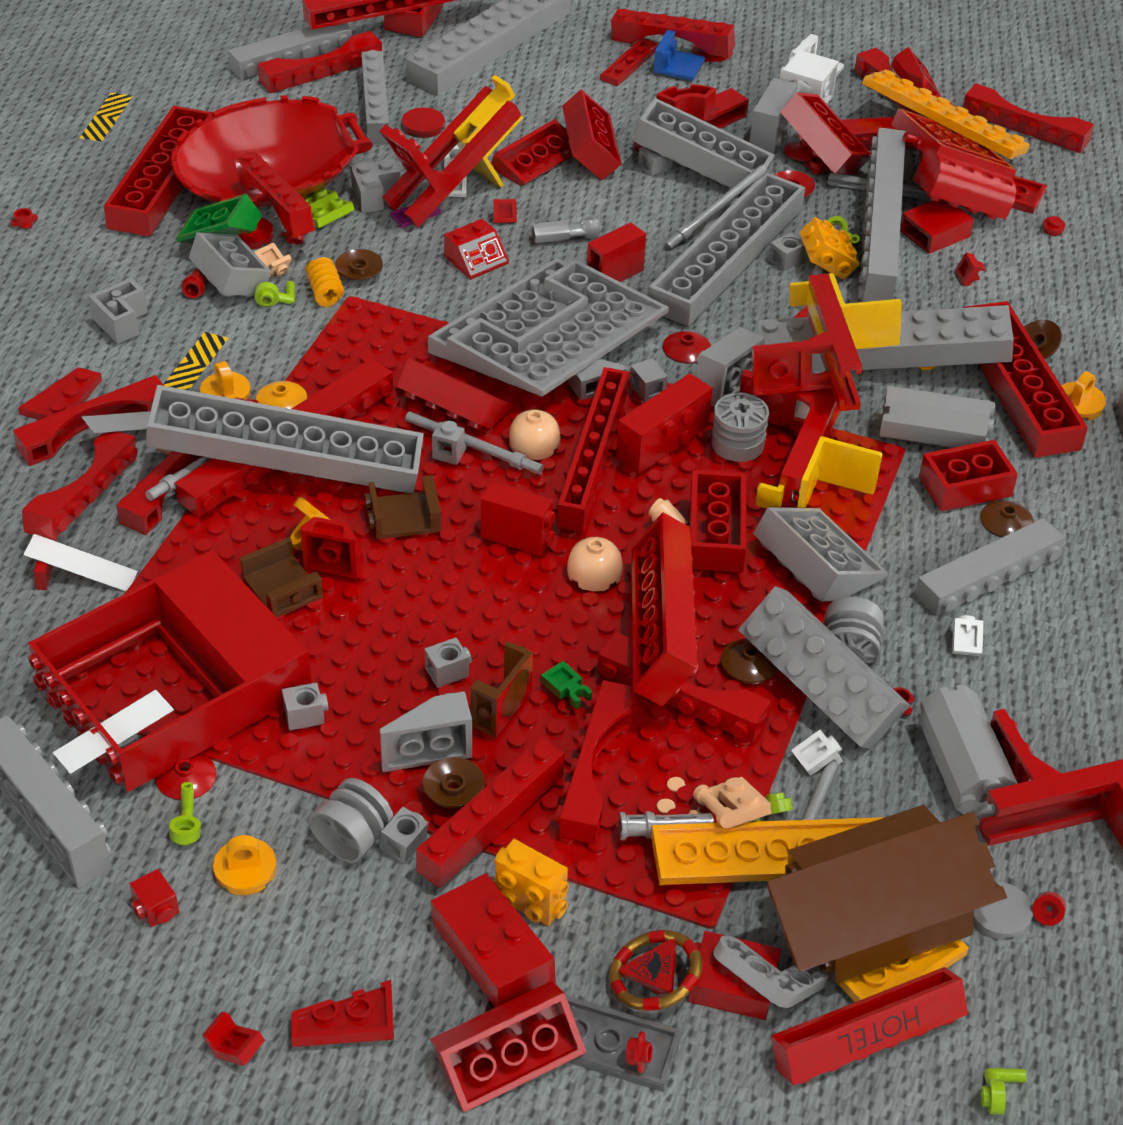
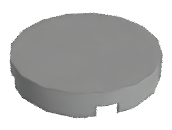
[973,882,1033,940]

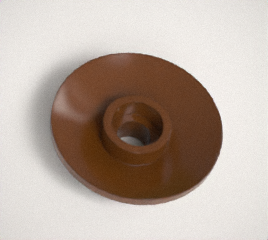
[335,249,383,280]
[1024,320,1062,359]
[980,501,1034,538]
[721,639,777,684]
[423,757,484,808]

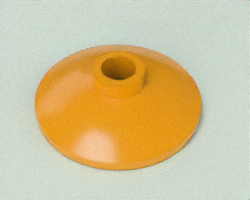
[256,381,307,409]

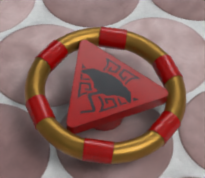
[609,930,702,1012]

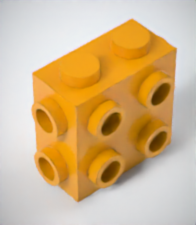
[800,217,860,280]
[494,839,569,927]

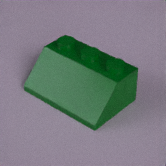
[175,194,262,244]

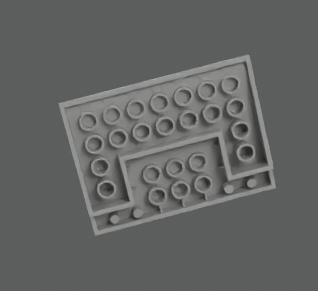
[428,258,669,396]

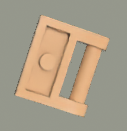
[693,777,771,828]

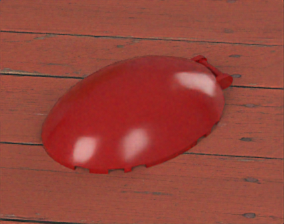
[171,95,373,208]

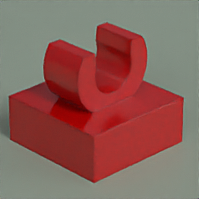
[493,198,517,223]
[954,252,987,286]

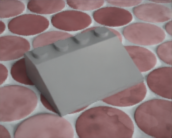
[753,507,889,602]

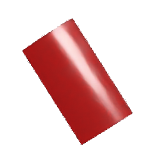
[491,119,573,186]

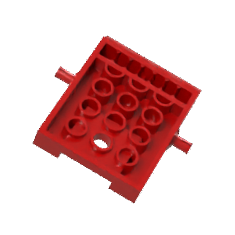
[891,109,1017,220]

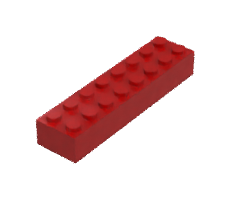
[103,106,212,237]
[962,301,1088,458]
[631,512,698,706]

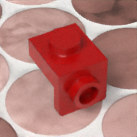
[203,1011,265,1066]

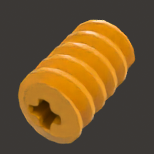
[305,257,344,307]

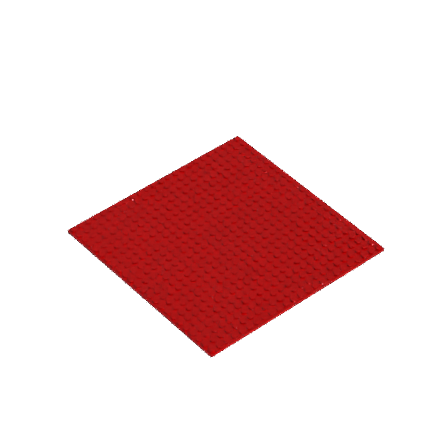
[46,296,905,929]

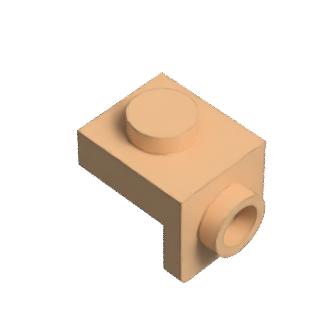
[254,243,292,278]

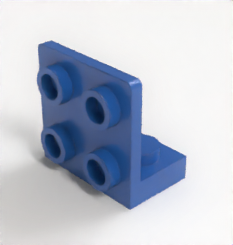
[654,30,705,81]

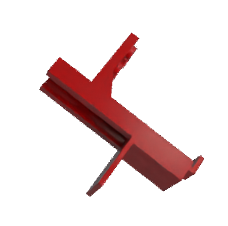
[978,709,1123,849]

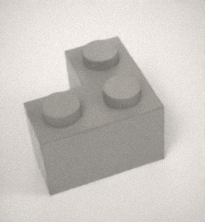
[350,159,400,213]
[89,278,148,344]

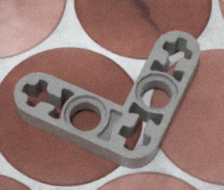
[714,935,829,1008]

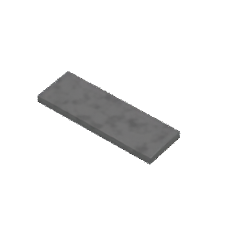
[476,995,683,1092]

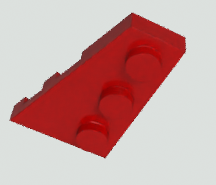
[18,367,102,420]
[291,980,394,1047]

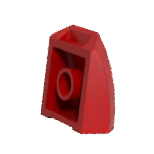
[891,46,941,97]
[300,517,363,579]

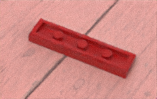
[600,38,659,87]

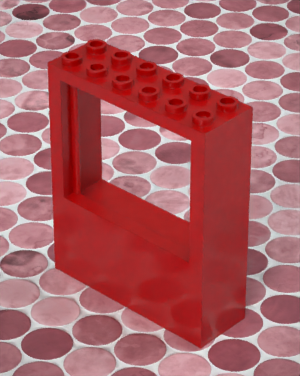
[28,550,312,793]

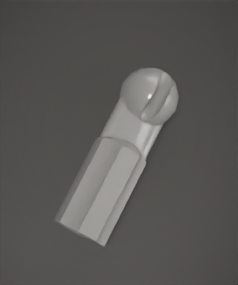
[531,216,601,245]

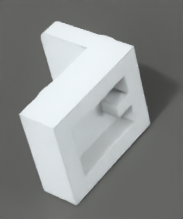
[950,615,983,656]
[791,730,843,776]

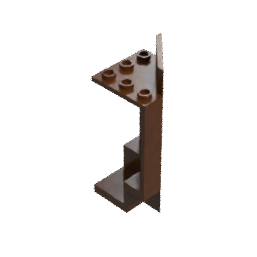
[768,804,1007,984]

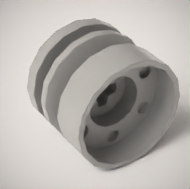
[711,393,769,462]
[823,597,884,668]
[309,778,393,863]

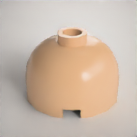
[509,410,560,460]
[567,537,623,592]

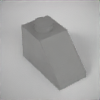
[568,359,627,400]

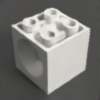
[779,50,838,104]

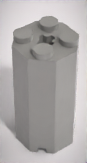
[879,386,995,448]
[917,684,1018,821]

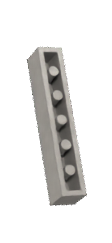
[228,23,352,80]
[362,50,389,145]
[914,518,1065,616]

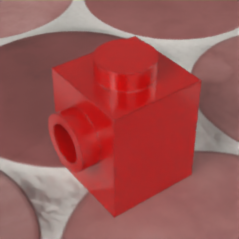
[129,869,180,928]

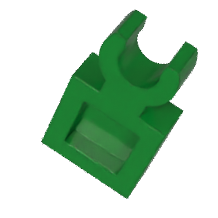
[541,661,592,709]

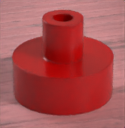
[1032,891,1066,926]

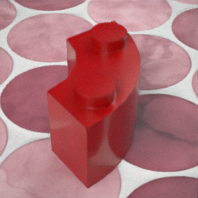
[656,84,716,121]

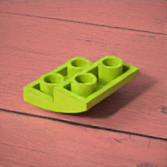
[303,188,355,228]

